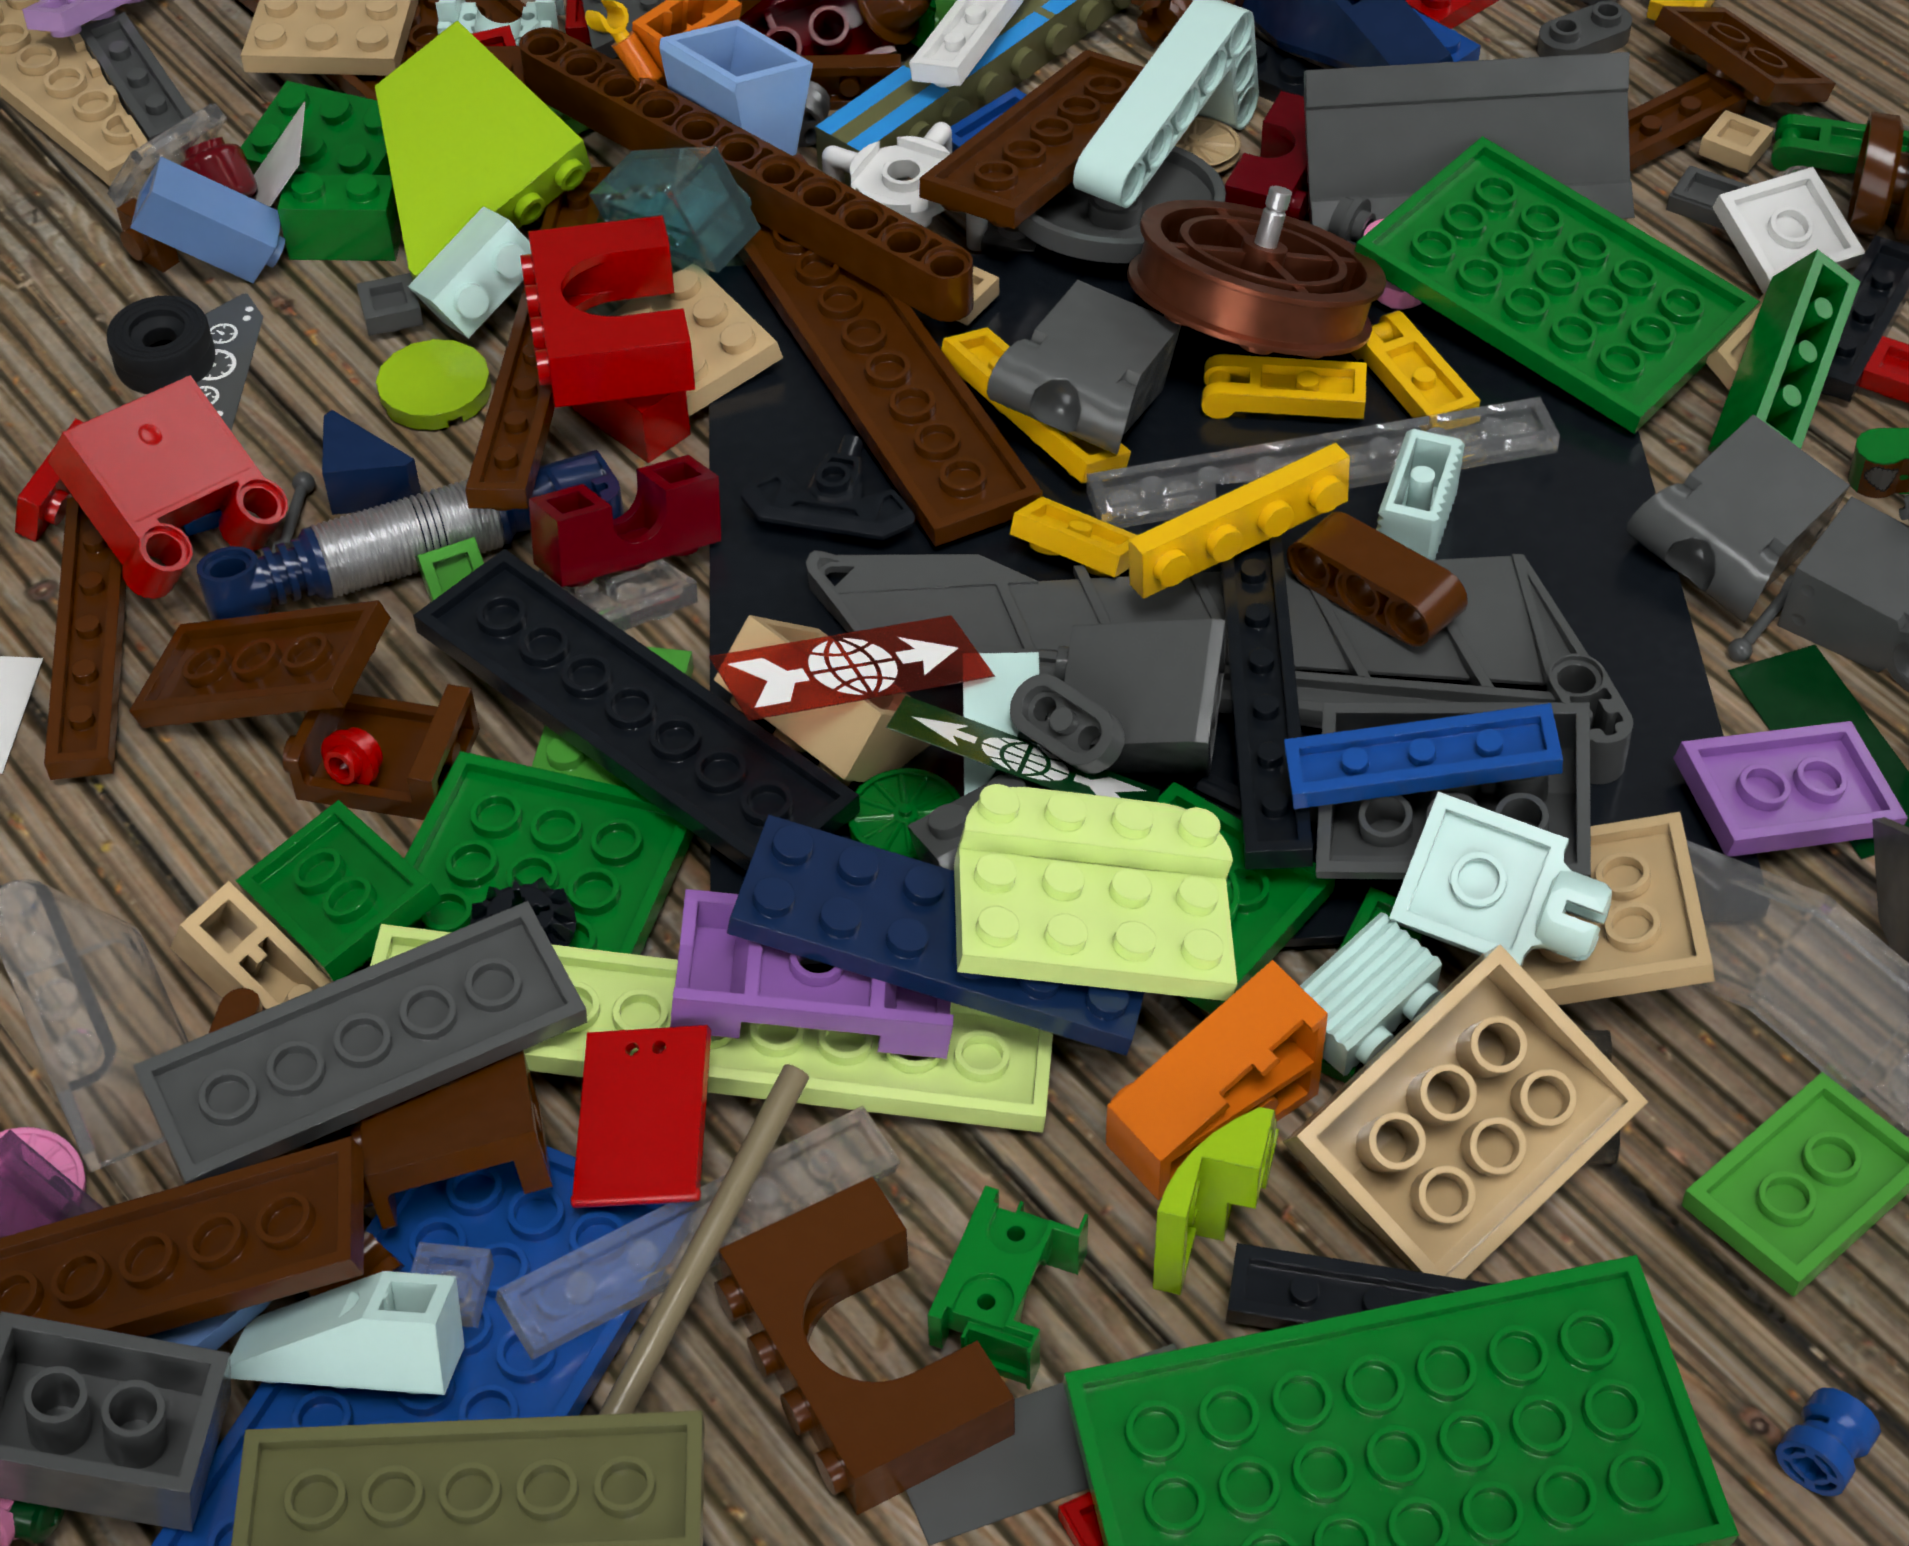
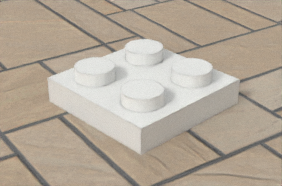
[1712,167,1865,294]

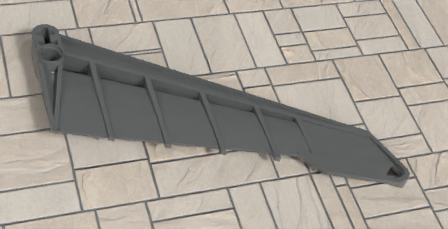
[806,550,1633,784]

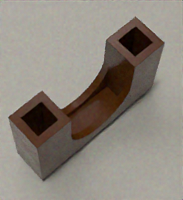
[714,1176,1015,1515]

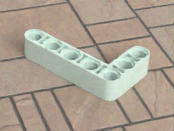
[1073,0,1259,208]

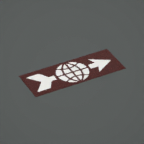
[709,615,995,721]

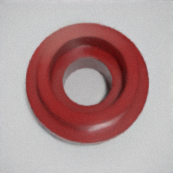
[321,727,383,785]

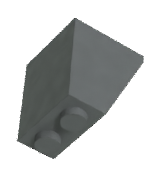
[1047,619,1226,783]

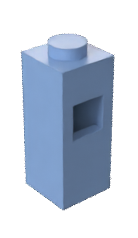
[130,156,285,284]

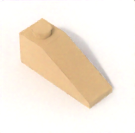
[170,881,332,1010]

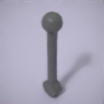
[272,471,315,553]
[1728,574,1794,662]

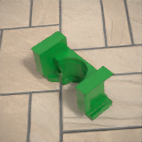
[927,1185,1088,1390]

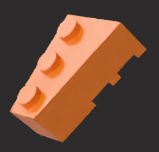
[1106,960,1328,1200]

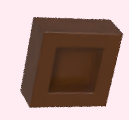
[116,198,180,273]

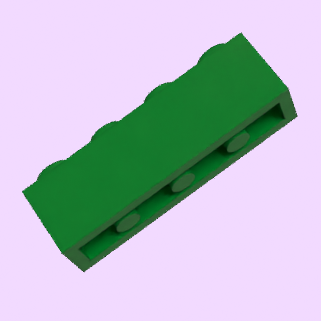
[1708,249,1860,452]

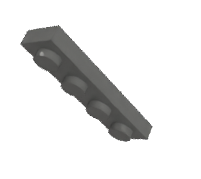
[79,12,202,154]

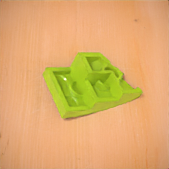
[1153,1107,1279,1295]

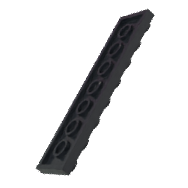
[413,548,860,871]

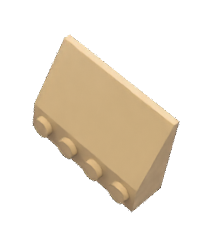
[1283,945,1648,1279]

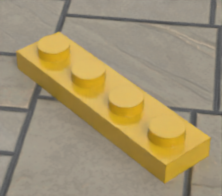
[941,327,1131,483]
[1128,442,1350,599]

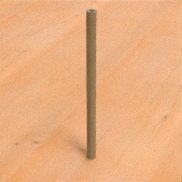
[598,1064,809,1415]

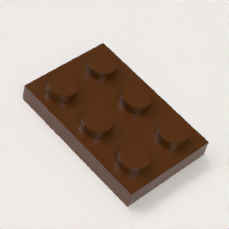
[1654,6,1836,107]

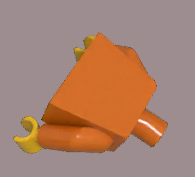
[585,0,742,88]

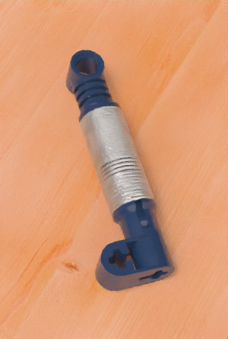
[197,450,625,621]

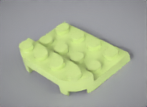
[954,784,1237,1001]

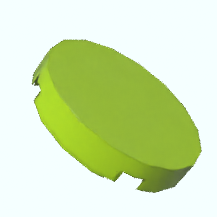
[376,339,492,430]

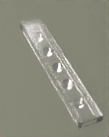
[495,1106,900,1360]

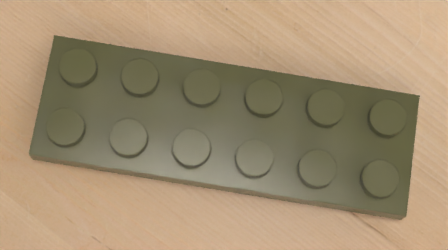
[231,1410,705,1546]

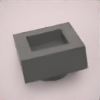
[356,273,424,336]

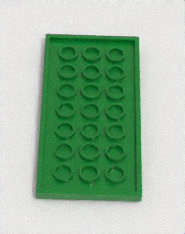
[1063,1255,1739,1546]

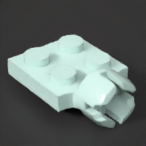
[1389,792,1612,967]

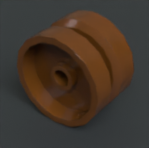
[1847,112,1909,242]

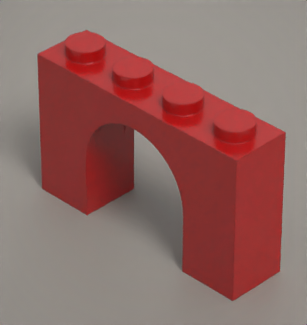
[520,215,695,408]

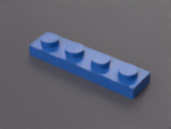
[1284,703,1563,809]

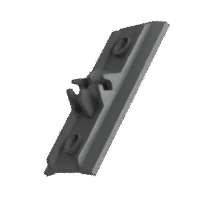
[1304,52,1635,231]

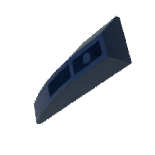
[1242,0,1454,68]

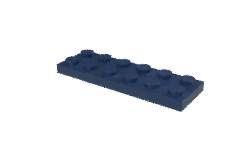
[727,814,1145,1056]

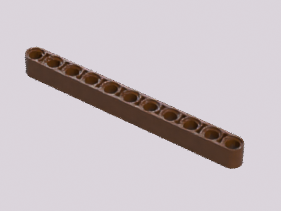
[519,27,974,322]

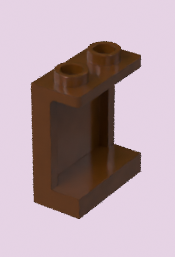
[282,684,480,820]
[350,1050,553,1230]

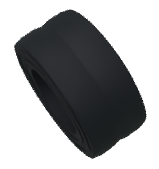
[107,295,215,394]

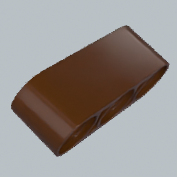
[1286,511,1468,647]

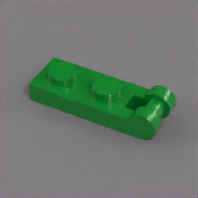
[1771,114,1909,174]

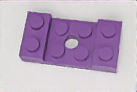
[670,889,954,1059]

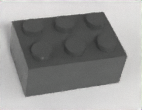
[0,1311,231,1532]

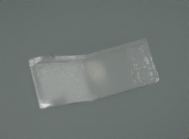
[1686,840,1909,1136]

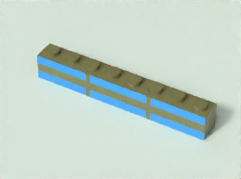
[815,0,1131,187]

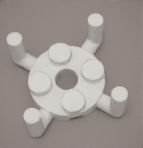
[822,122,988,251]

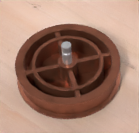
[1127,186,1386,359]

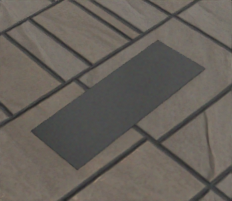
[906,1343,1177,1546]

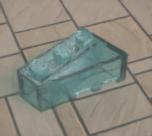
[589,146,761,273]

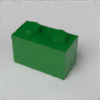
[277,173,402,261]

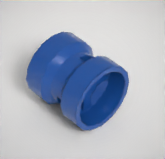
[1775,1387,1881,1496]

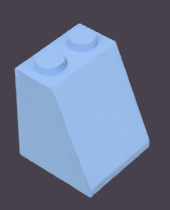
[659,19,813,156]

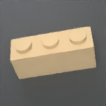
[714,615,931,786]

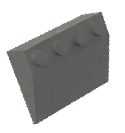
[1316,702,1591,879]

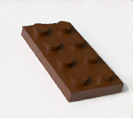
[129,600,391,728]

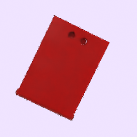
[570,1025,712,1208]

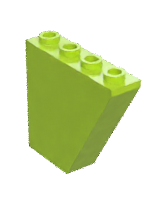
[375,21,592,280]

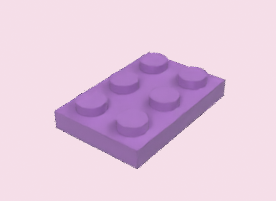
[1673,721,1908,857]

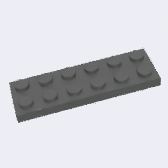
[133,901,587,1184]

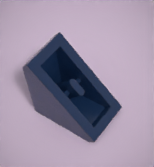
[322,410,422,515]

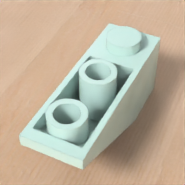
[230,1271,465,1395]

